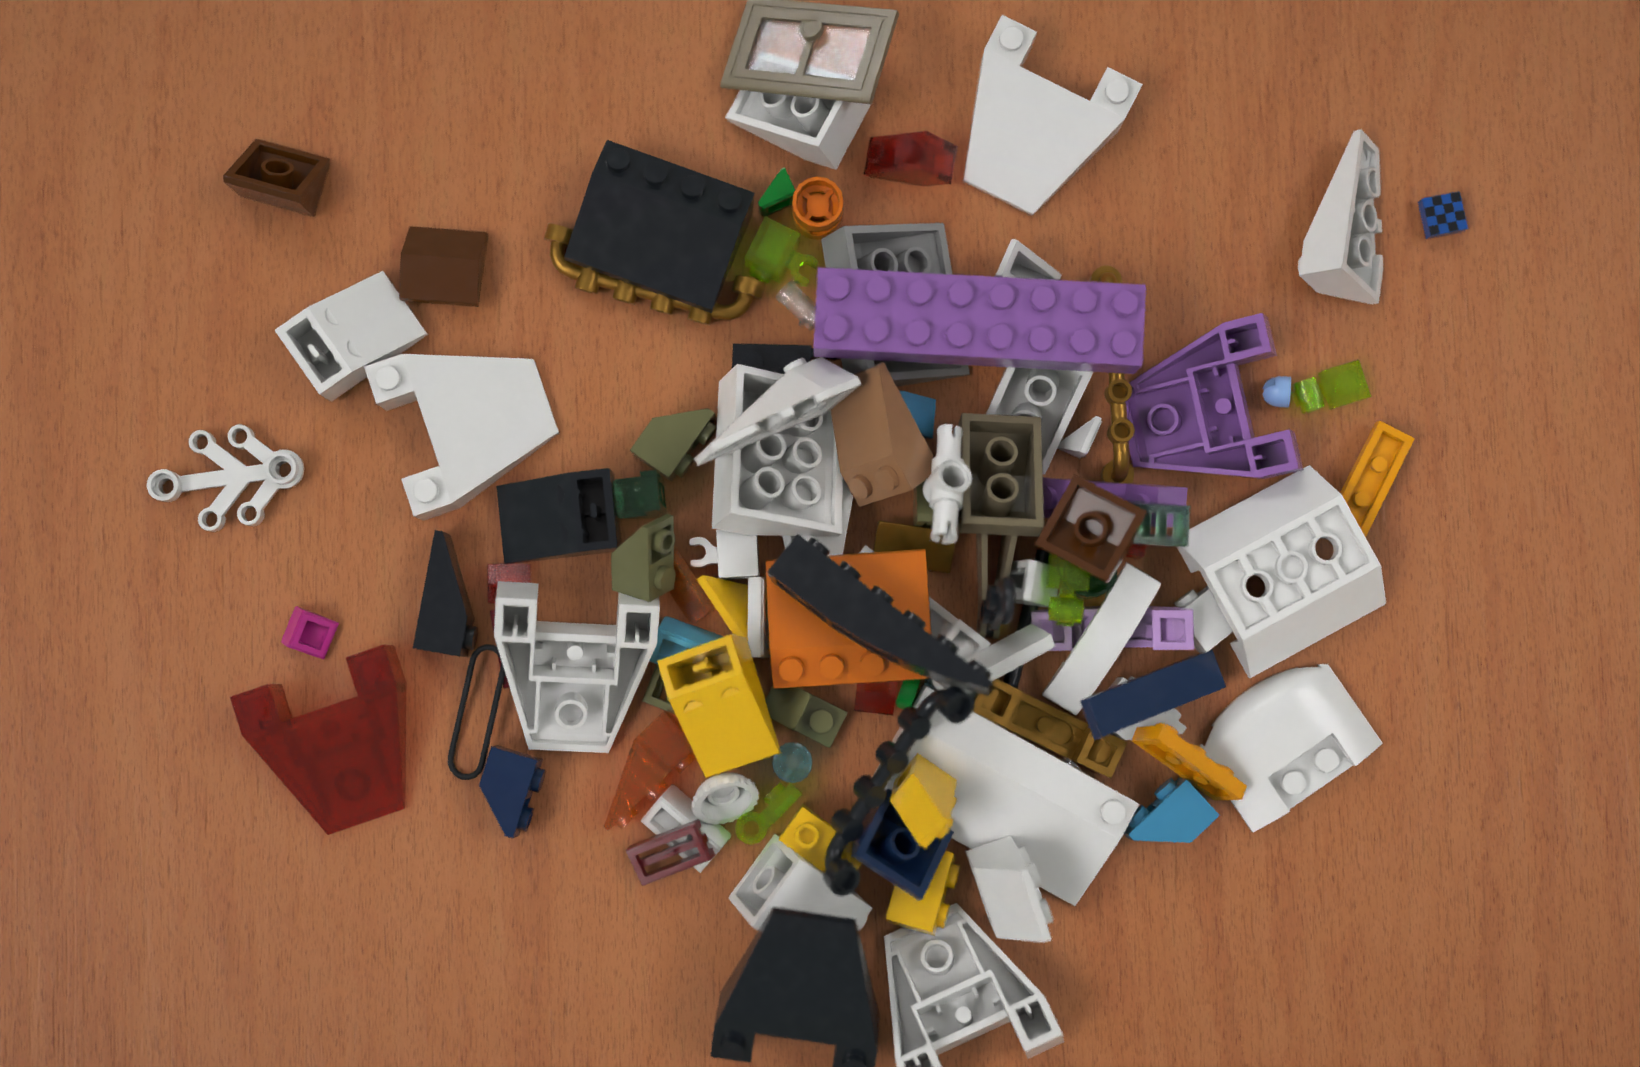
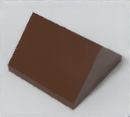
[223,138,330,217]

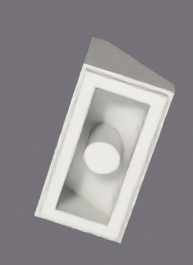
[640,785,731,873]

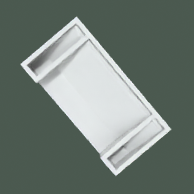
[874,685,1139,906]

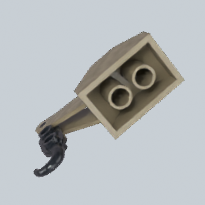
[957,413,1044,639]

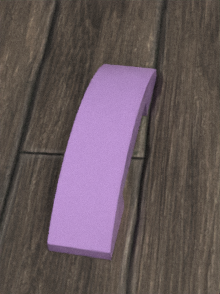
[1031,606,1194,651]

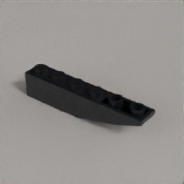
[767,534,993,696]

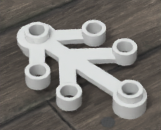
[147,424,304,532]

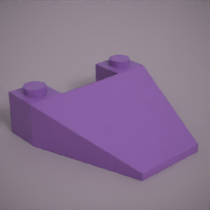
[1126,313,1303,479]

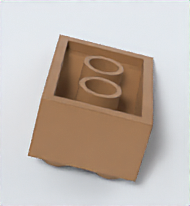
[831,362,935,507]

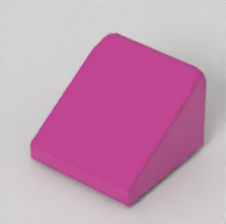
[281,606,339,660]

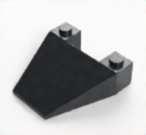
[710,907,880,1067]

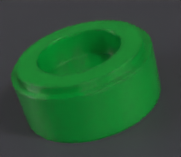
[895,679,921,710]

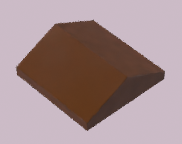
[399,226,488,307]
[1035,474,1147,584]

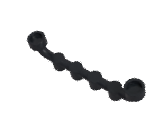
[823,686,974,896]

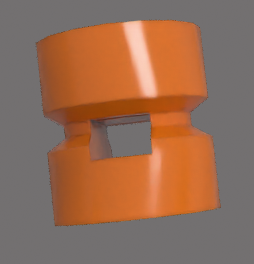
[792,176,844,240]

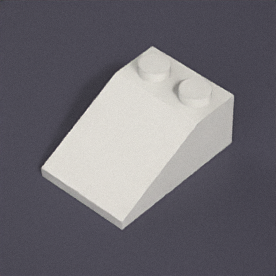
[725,52,871,170]
[986,367,1093,474]

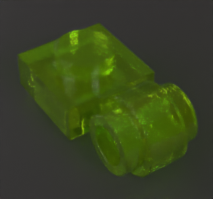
[1291,360,1371,414]
[1046,553,1090,627]
[735,781,802,844]

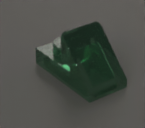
[613,470,667,519]

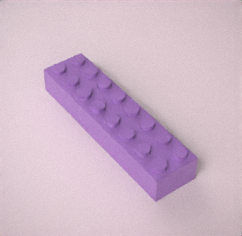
[814,267,1146,374]

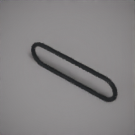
[448,644,505,780]

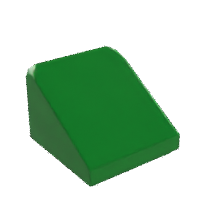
[758,167,795,217]

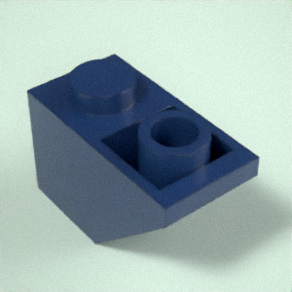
[479,745,546,838]

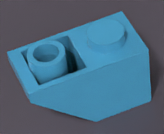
[1124,778,1220,843]

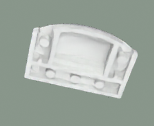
[1200,664,1383,832]

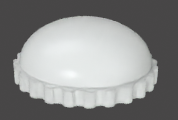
[691,772,759,825]

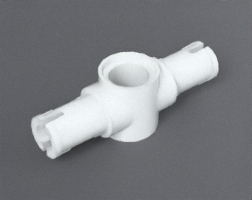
[922,424,972,544]

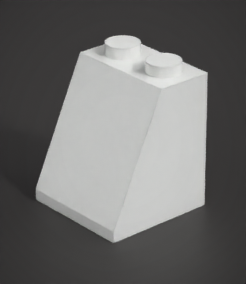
[728,834,872,931]

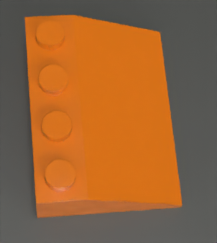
[766,549,932,689]

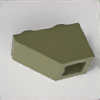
[630,408,717,482]
[611,514,675,602]

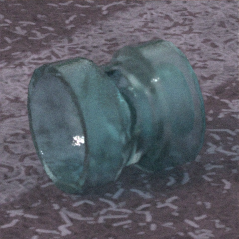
[772,741,813,783]

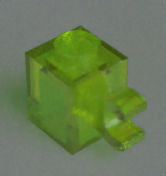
[744,216,818,287]

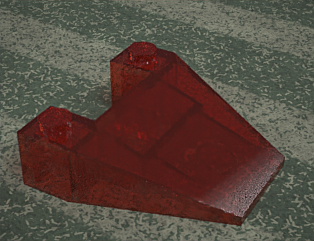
[230,645,406,835]

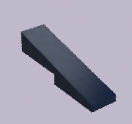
[1080,650,1226,740]

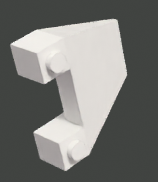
[963,15,1143,216]
[364,354,559,521]
[494,581,660,753]
[884,903,1064,1067]

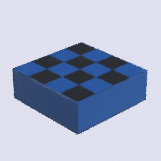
[1418,191,1468,239]

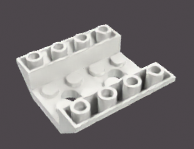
[1172,465,1386,678]

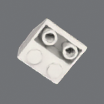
[965,835,1053,942]

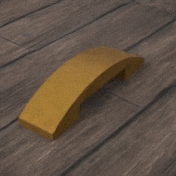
[973,679,1128,779]

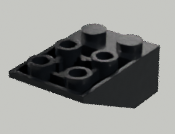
[496,468,622,564]

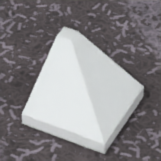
[1057,416,1102,459]

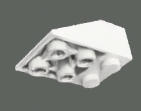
[275,271,428,402]

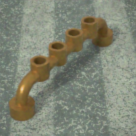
[544,223,766,325]
[1089,266,1135,484]

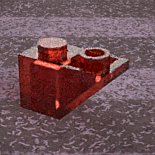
[863,131,958,186]

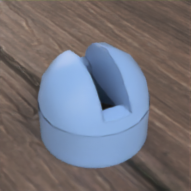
[1263,376,1291,408]

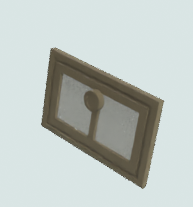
[720,0,899,104]

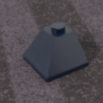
[852,788,954,901]

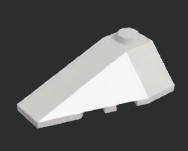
[1298,129,1383,304]
[694,357,861,466]

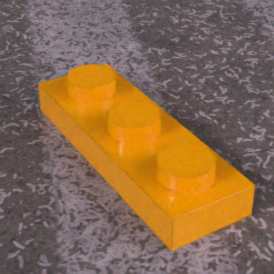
[1340,420,1415,537]
[1131,723,1247,801]

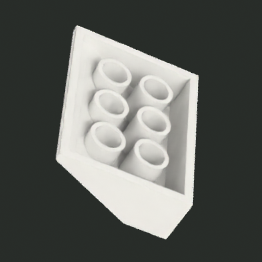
[712,364,843,537]

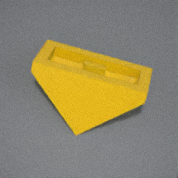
[696,575,748,641]

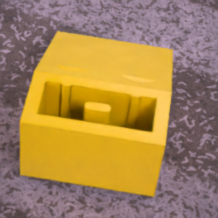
[657,634,781,778]

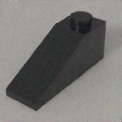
[413,530,478,657]

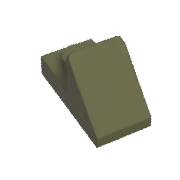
[765,686,848,748]

